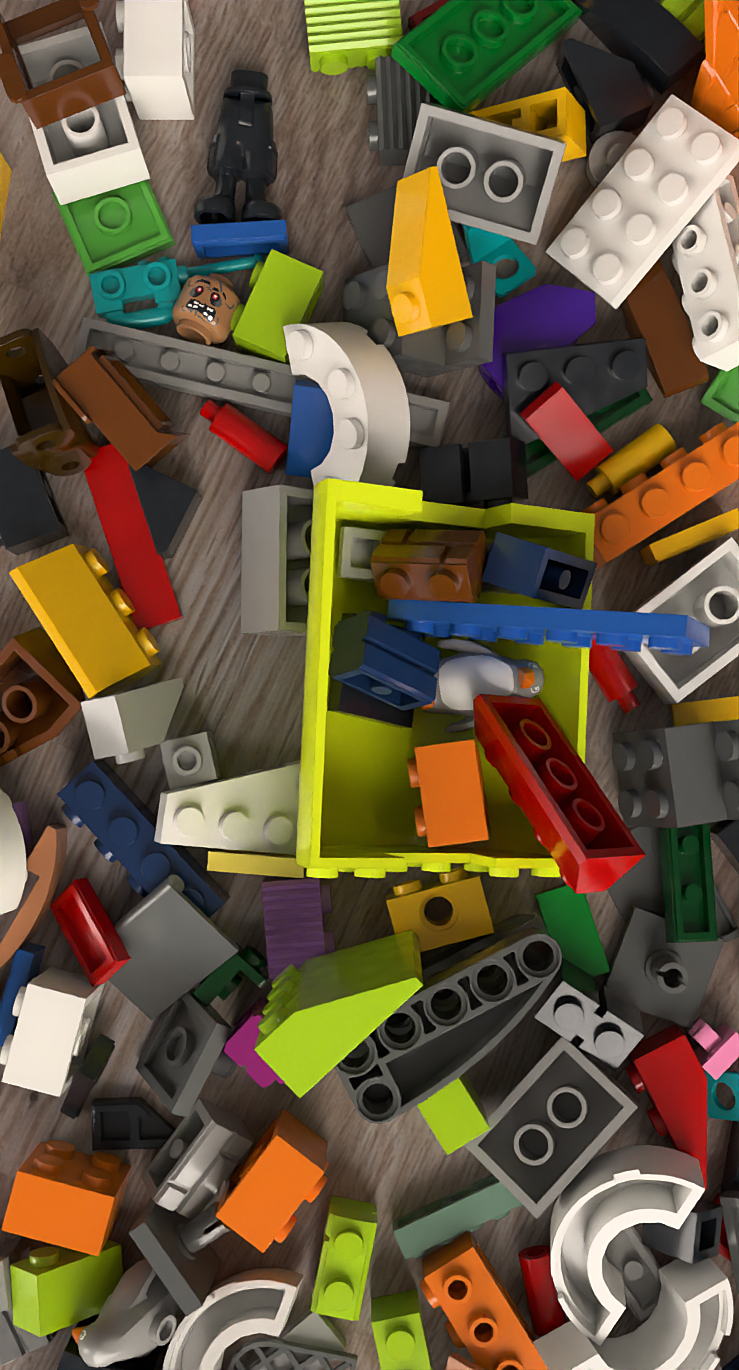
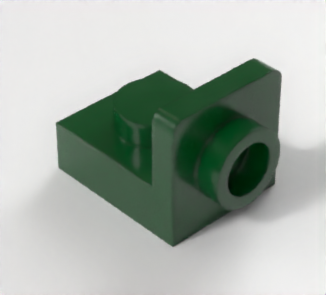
[193,942,269,1006]

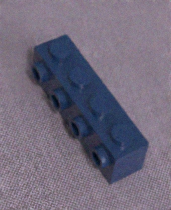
[57,760,230,918]

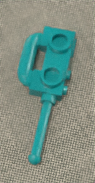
[89,253,265,330]

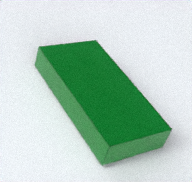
[534,883,610,977]

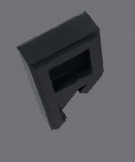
[60,1034,115,1119]
[91,1097,176,1151]

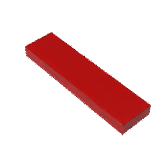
[84,443,184,631]

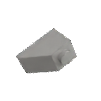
[81,677,184,764]

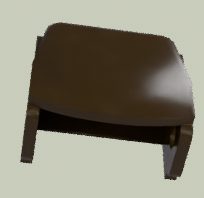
[0,328,99,477]

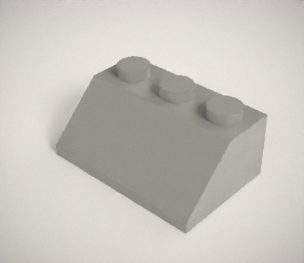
[403,102,568,245]
[241,484,314,636]

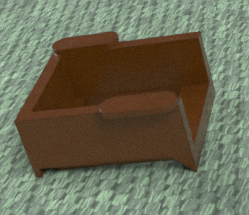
[0,0,127,129]
[51,345,190,472]

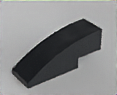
[571,0,705,95]

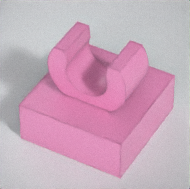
[686,1017,739,1080]

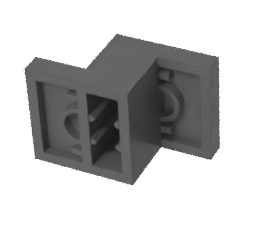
[342,261,496,378]
[612,719,739,828]

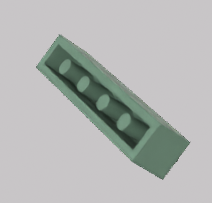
[392,1174,525,1259]

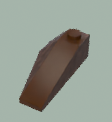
[0,627,86,767]

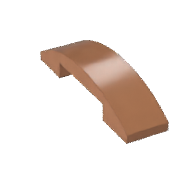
[0,822,67,971]

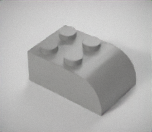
[464,1037,639,1219]

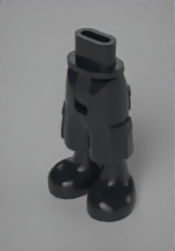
[194,70,283,224]

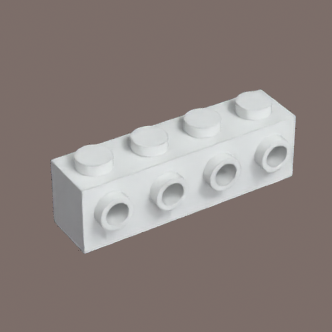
[672,174,739,371]

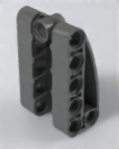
[335,913,562,1124]

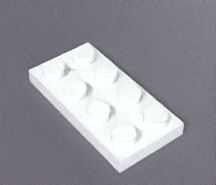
[546,94,739,309]

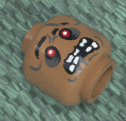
[172,273,241,346]

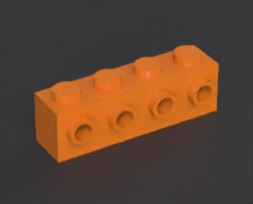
[582,422,739,570]
[420,1231,548,1370]

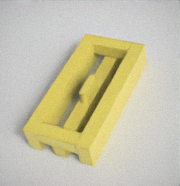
[207,848,306,878]

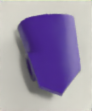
[478,284,596,400]

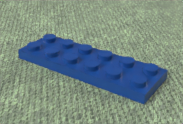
[387,599,710,655]

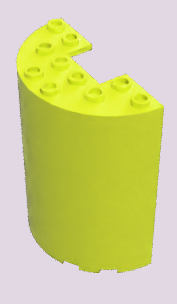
[296,478,595,878]

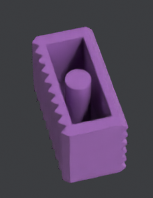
[261,874,336,979]

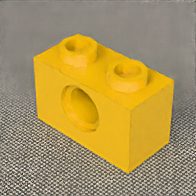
[386,867,494,952]

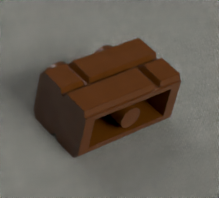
[370,529,488,602]

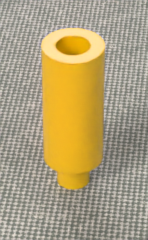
[585,423,677,499]

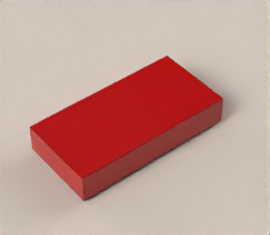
[520,381,614,482]
[49,878,131,987]

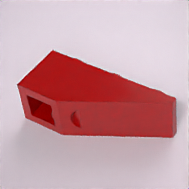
[624,1024,707,1190]

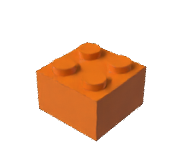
[407,739,491,848]
[215,1108,329,1253]
[1,1140,132,1257]

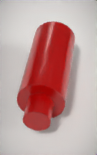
[200,399,288,475]
[589,640,641,714]
[518,1245,567,1337]

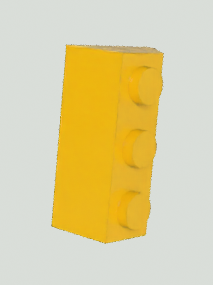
[9,543,162,698]

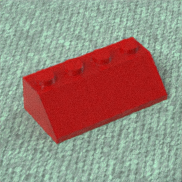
[473,694,646,894]

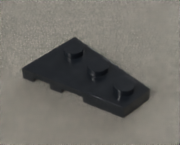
[502,337,648,445]

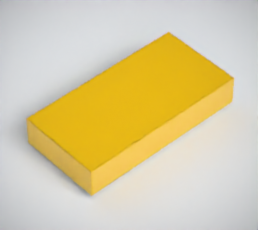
[640,508,739,566]

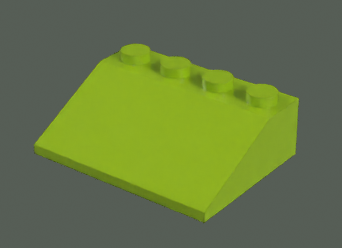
[254,929,423,1098]

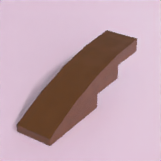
[620,259,709,398]

